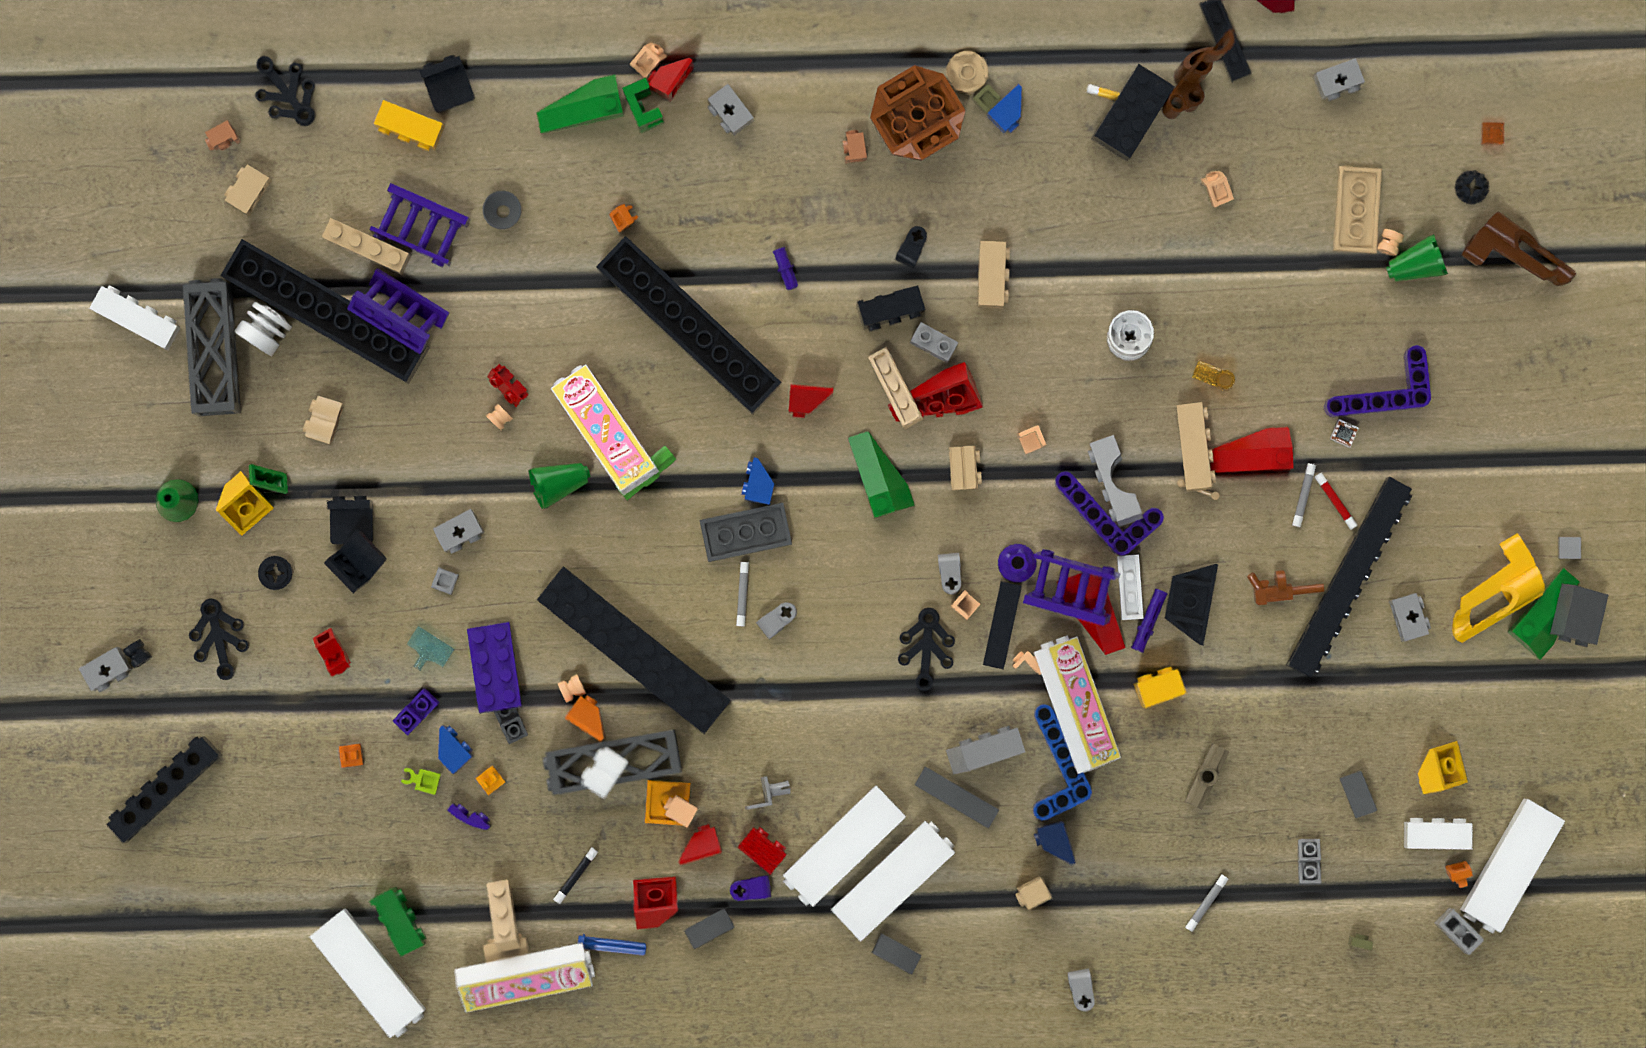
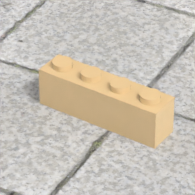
[322,218,411,275]
[1176,402,1216,492]

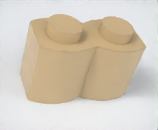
[303,396,344,445]

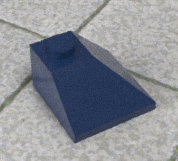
[1034,821,1076,865]

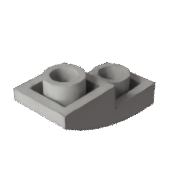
[1298,839,1321,885]

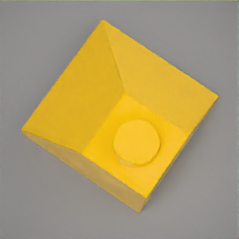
[216,471,274,536]
[1418,741,1468,794]

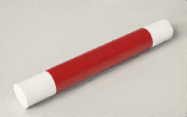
[1315,472,1357,530]

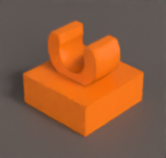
[609,204,638,233]
[339,744,364,768]
[1445,860,1473,888]

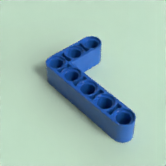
[1032,705,1092,820]

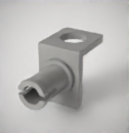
[745,776,791,810]

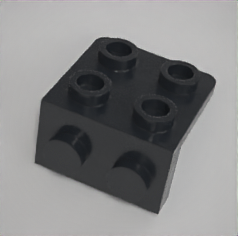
[419,55,475,113]
[327,496,374,544]
[324,530,386,594]

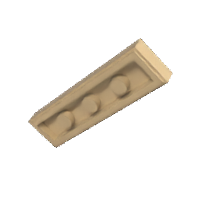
[868,347,923,430]

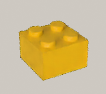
[1134,667,1187,708]

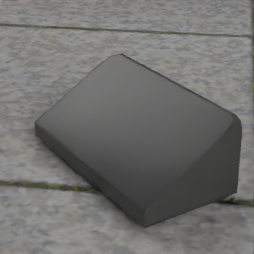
[1339,771,1377,818]

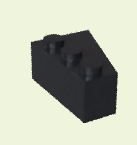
[856,285,926,332]

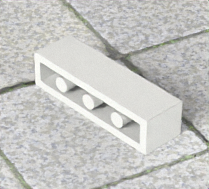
[89,285,180,350]

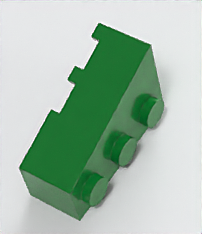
[369,886,427,957]

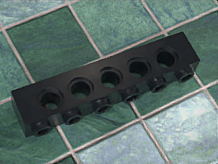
[106,736,222,844]

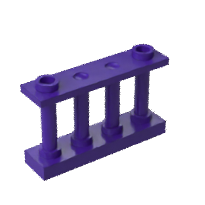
[369,183,470,268]
[347,268,449,354]
[1023,549,1121,626]

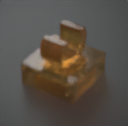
[1481,122,1504,145]

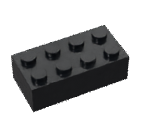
[1091,64,1175,161]

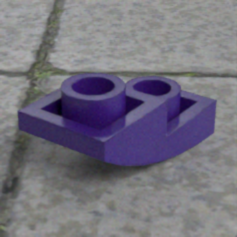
[393,688,440,736]
[447,803,491,830]

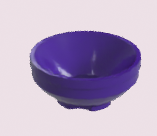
[998,544,1037,583]

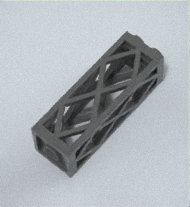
[183,278,241,417]
[543,730,682,795]

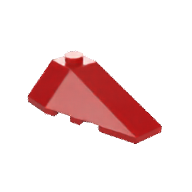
[888,362,983,422]
[1209,427,1294,473]
[1057,573,1125,655]

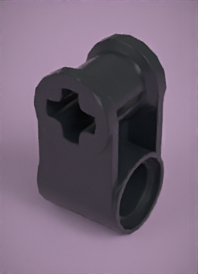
[894,226,927,269]

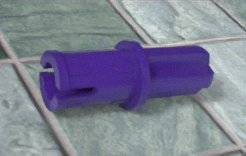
[773,247,798,290]

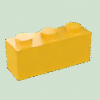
[374,100,445,151]

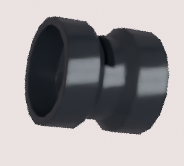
[122,639,152,669]

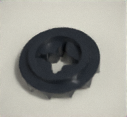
[1455,170,1489,205]
[258,556,293,590]

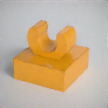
[475,765,506,795]

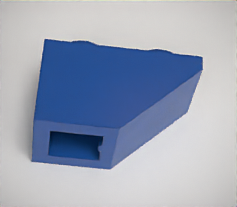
[741,457,774,505]
[438,725,474,774]

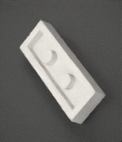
[1117,555,1144,620]

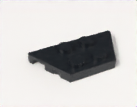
[1164,564,1218,646]

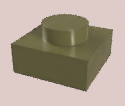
[972,84,1002,115]
[1348,933,1374,950]

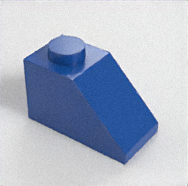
[987,84,1022,134]

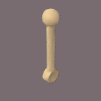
[1177,479,1220,500]

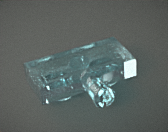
[407,626,455,671]

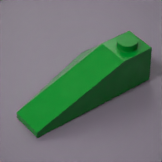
[536,75,624,134]
[848,431,915,519]
[1508,568,1580,660]

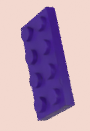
[467,622,522,714]

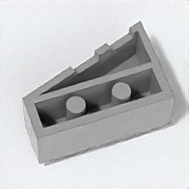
[946,726,1025,775]

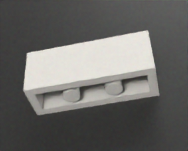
[1404,818,1472,849]

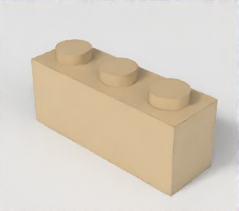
[977,241,1010,308]
[487,879,520,952]

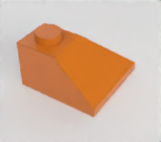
[565,695,606,742]

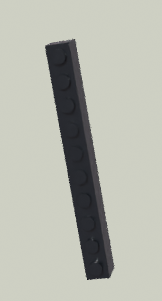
[1286,476,1412,677]

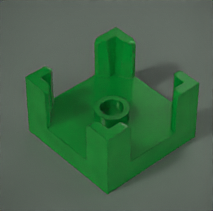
[622,78,664,133]

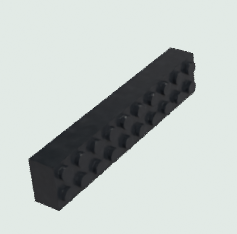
[596,236,782,415]
[220,239,430,384]
[536,566,731,734]

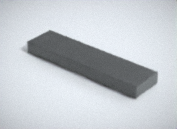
[914,767,999,829]

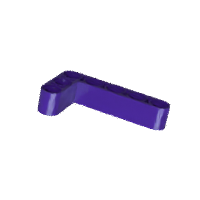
[1324,345,1431,417]
[1054,472,1164,556]

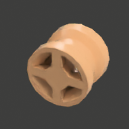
[486,404,513,430]

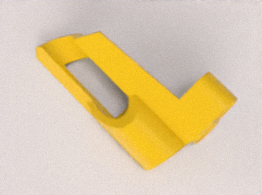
[1452,533,1545,643]

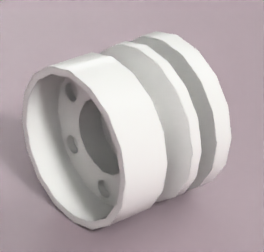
[234,302,292,357]
[1107,310,1154,361]

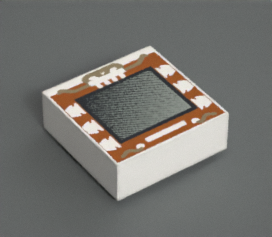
[1330,419,1359,448]

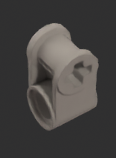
[938,552,961,595]
[756,603,797,639]
[1067,968,1094,1011]

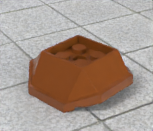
[870,65,965,161]

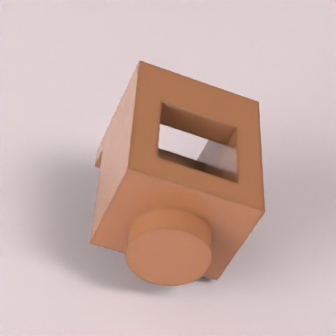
[205,120,241,151]
[843,130,867,164]

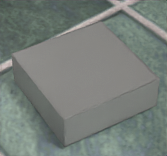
[1558,537,1581,559]
[431,567,459,595]

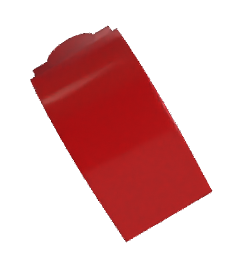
[313,628,351,677]

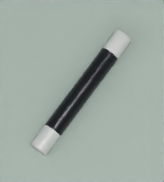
[553,847,598,904]

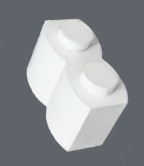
[581,747,628,798]

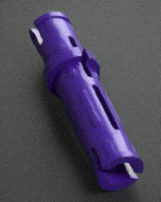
[1131,589,1168,653]

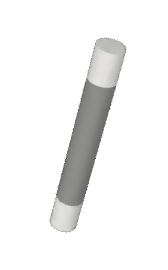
[1292,463,1316,527]
[736,562,749,627]
[1185,874,1229,932]

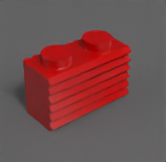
[737,827,787,875]

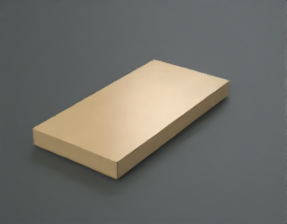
[1333,166,1382,254]

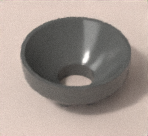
[483,191,522,230]

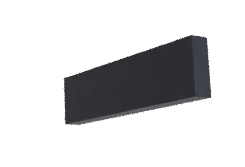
[1199,0,1252,83]
[983,581,1022,670]

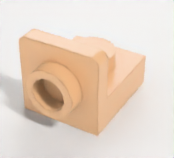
[630,42,667,78]
[1201,171,1234,207]

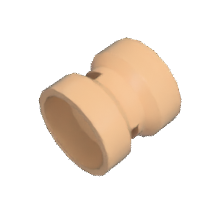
[1377,229,1404,257]
[558,674,586,703]

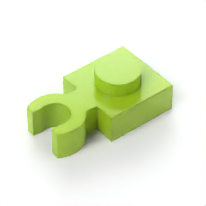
[401,768,441,795]

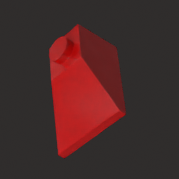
[648,58,694,102]
[788,384,834,418]
[679,824,722,865]
[633,876,678,929]

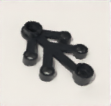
[255,56,316,126]
[189,598,249,680]
[898,608,955,691]

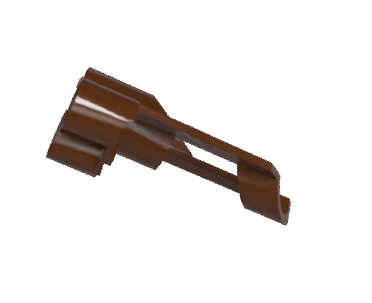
[1162,29,1235,119]
[1461,211,1576,286]

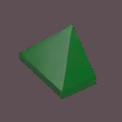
[248,464,288,494]

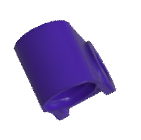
[730,875,772,901]

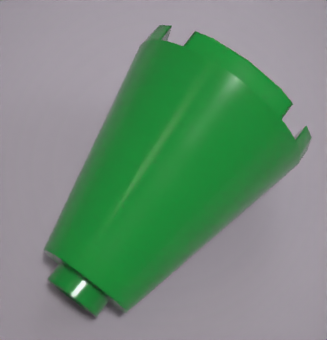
[1386,234,1448,282]
[528,463,590,509]
[155,479,199,522]

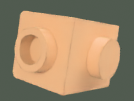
[1012,651,1041,675]

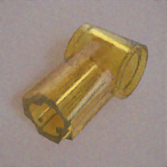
[1192,360,1235,391]

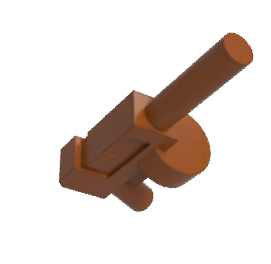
[1247,570,1324,605]

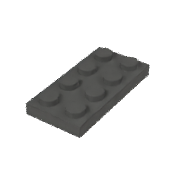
[699,503,792,562]

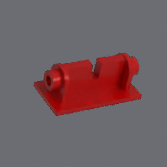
[487,364,529,407]

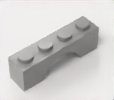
[1088,435,1143,527]

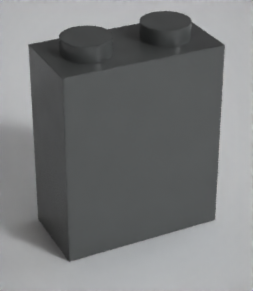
[1550,584,1609,647]

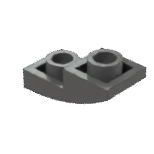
[494,708,528,744]
[684,908,735,950]
[871,934,922,975]

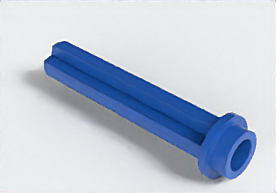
[578,934,646,955]

